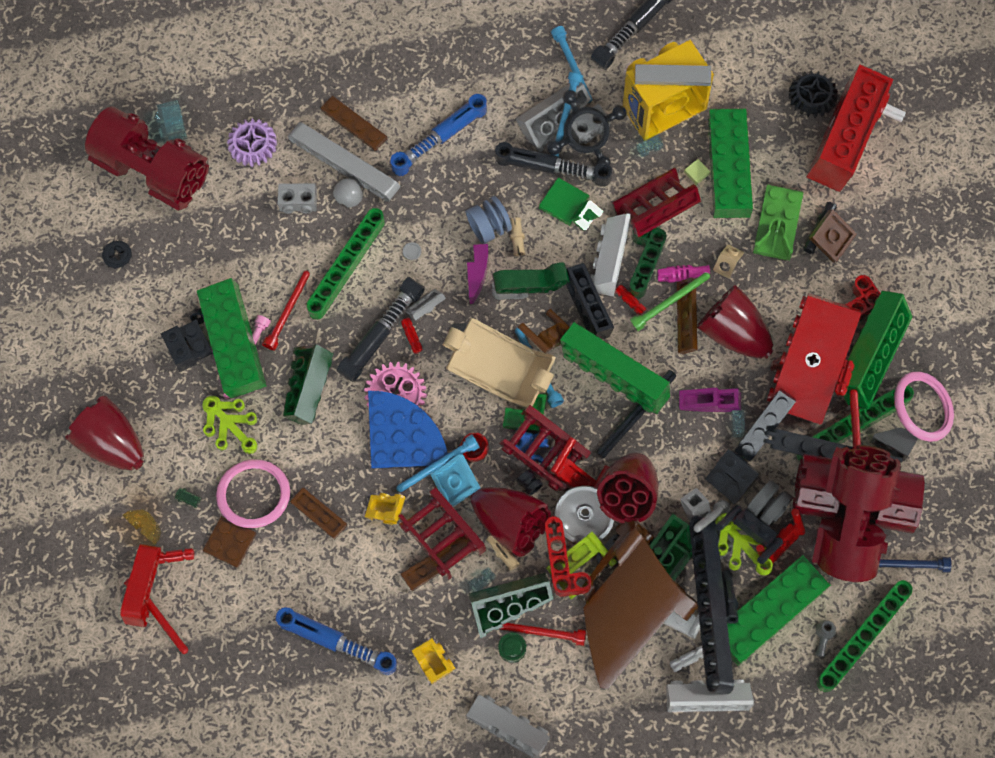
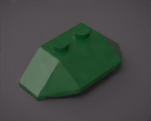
[650,514,692,582]

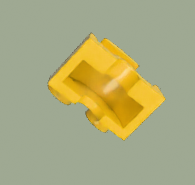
[365,493,406,525]
[412,638,455,684]

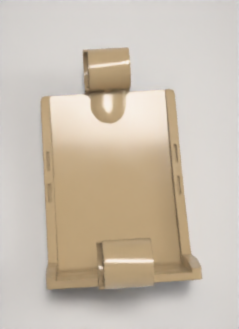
[442,318,556,407]

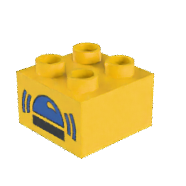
[623,39,714,141]

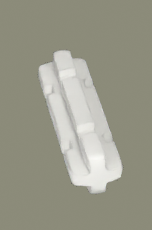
[670,646,703,672]

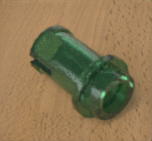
[175,488,202,508]

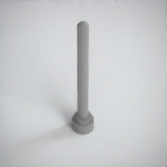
[694,500,730,532]

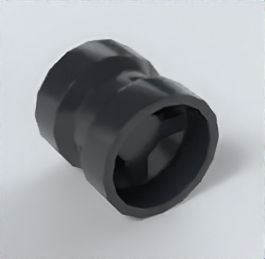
[516,469,543,496]

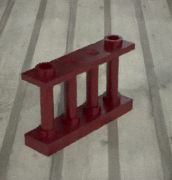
[612,167,701,238]
[499,405,591,491]
[398,487,486,580]

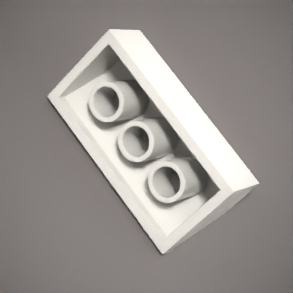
[591,214,631,297]
[666,680,754,712]

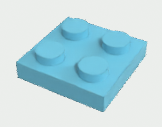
[431,454,480,507]

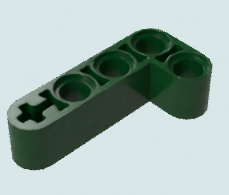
[629,227,667,299]
[492,262,569,294]

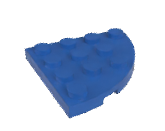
[368,391,448,468]

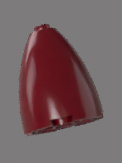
[697,285,774,359]
[65,395,144,471]
[597,453,659,523]
[470,487,551,557]

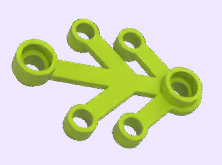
[202,396,258,454]
[715,513,773,575]

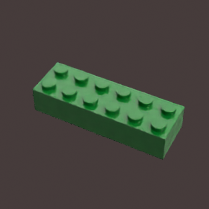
[708,108,753,218]
[196,278,267,399]
[837,291,913,409]
[560,322,670,415]
[727,555,831,667]

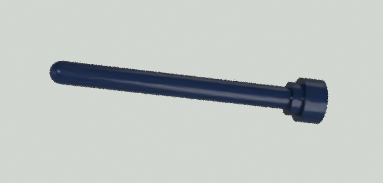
[879,557,952,573]

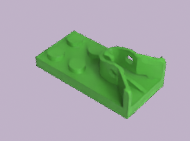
[753,185,804,261]

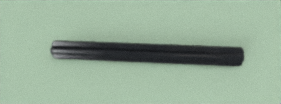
[596,370,676,458]

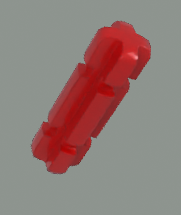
[615,285,646,315]
[401,318,423,354]
[834,360,855,396]
[159,548,195,564]

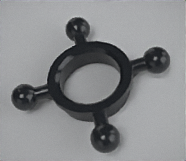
[547,90,627,165]

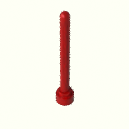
[262,270,310,351]
[850,389,861,449]
[124,577,188,654]
[500,622,586,646]

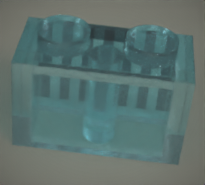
[155,100,188,142]

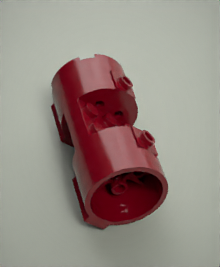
[85,106,209,211]
[812,445,901,582]
[792,454,925,534]

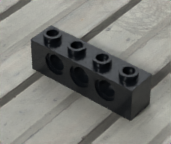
[566,263,614,340]

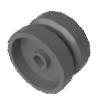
[746,480,793,527]

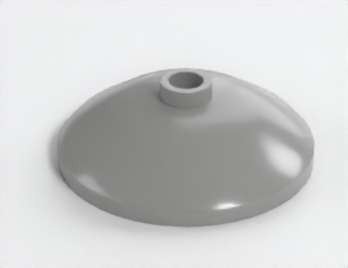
[555,486,614,543]

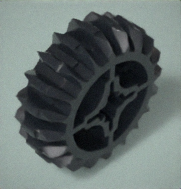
[788,70,838,118]

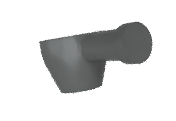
[815,620,836,658]

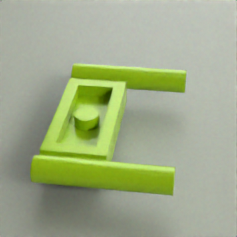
[546,531,618,600]

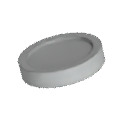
[403,242,421,260]

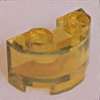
[122,509,161,546]

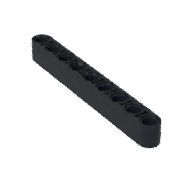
[689,515,734,694]

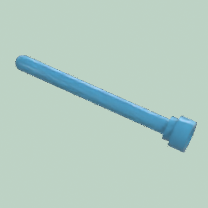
[551,26,592,103]
[551,72,583,156]
[515,328,564,408]
[396,434,480,492]

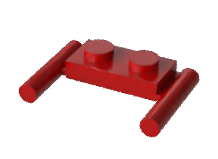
[550,437,609,489]
[756,509,806,570]

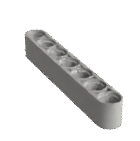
[288,122,400,202]

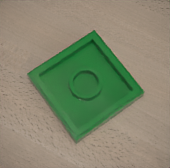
[539,178,590,226]

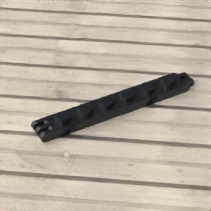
[763,429,903,470]

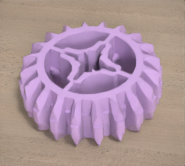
[227,119,277,167]

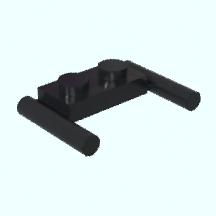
[716,505,783,564]

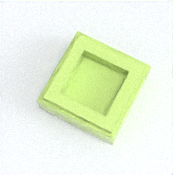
[684,159,710,185]

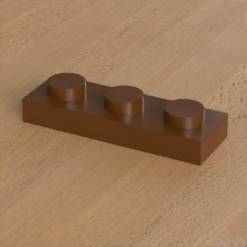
[290,487,348,540]

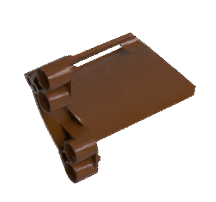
[582,521,698,689]

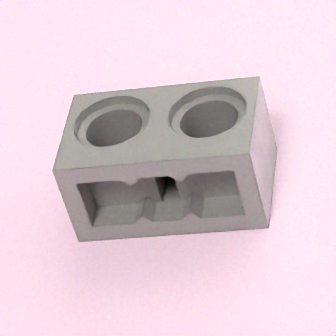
[571,104,610,145]
[278,183,317,213]

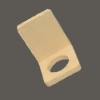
[713,244,744,278]

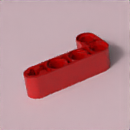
[845,275,881,320]
[545,516,591,597]
[120,544,161,628]

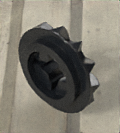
[102,241,132,269]

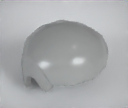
[333,179,363,208]

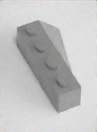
[516,83,591,152]
[466,694,550,758]

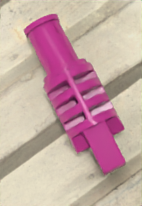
[657,265,710,283]

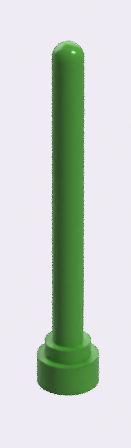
[630,272,710,332]

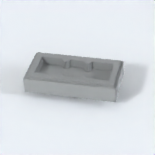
[406,289,446,320]

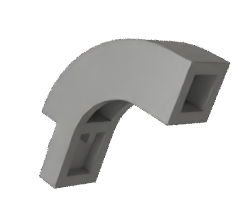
[681,488,734,558]

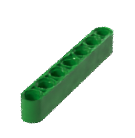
[307,208,385,320]
[796,385,914,461]
[817,580,913,692]

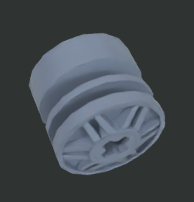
[465,196,512,244]

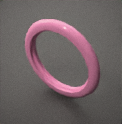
[894,372,954,442]
[216,459,290,528]

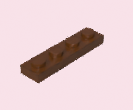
[321,96,387,151]
[677,277,698,354]
[401,536,474,592]

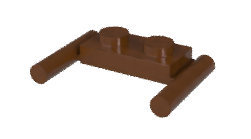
[518,309,570,354]

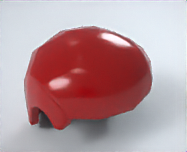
[459,433,489,462]

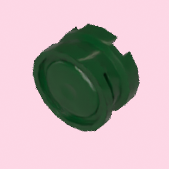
[498,633,526,663]

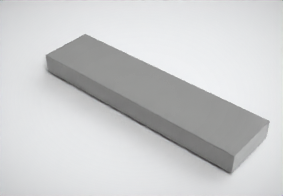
[635,64,711,86]

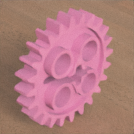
[364,362,427,407]

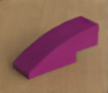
[467,244,489,304]
[679,387,741,412]

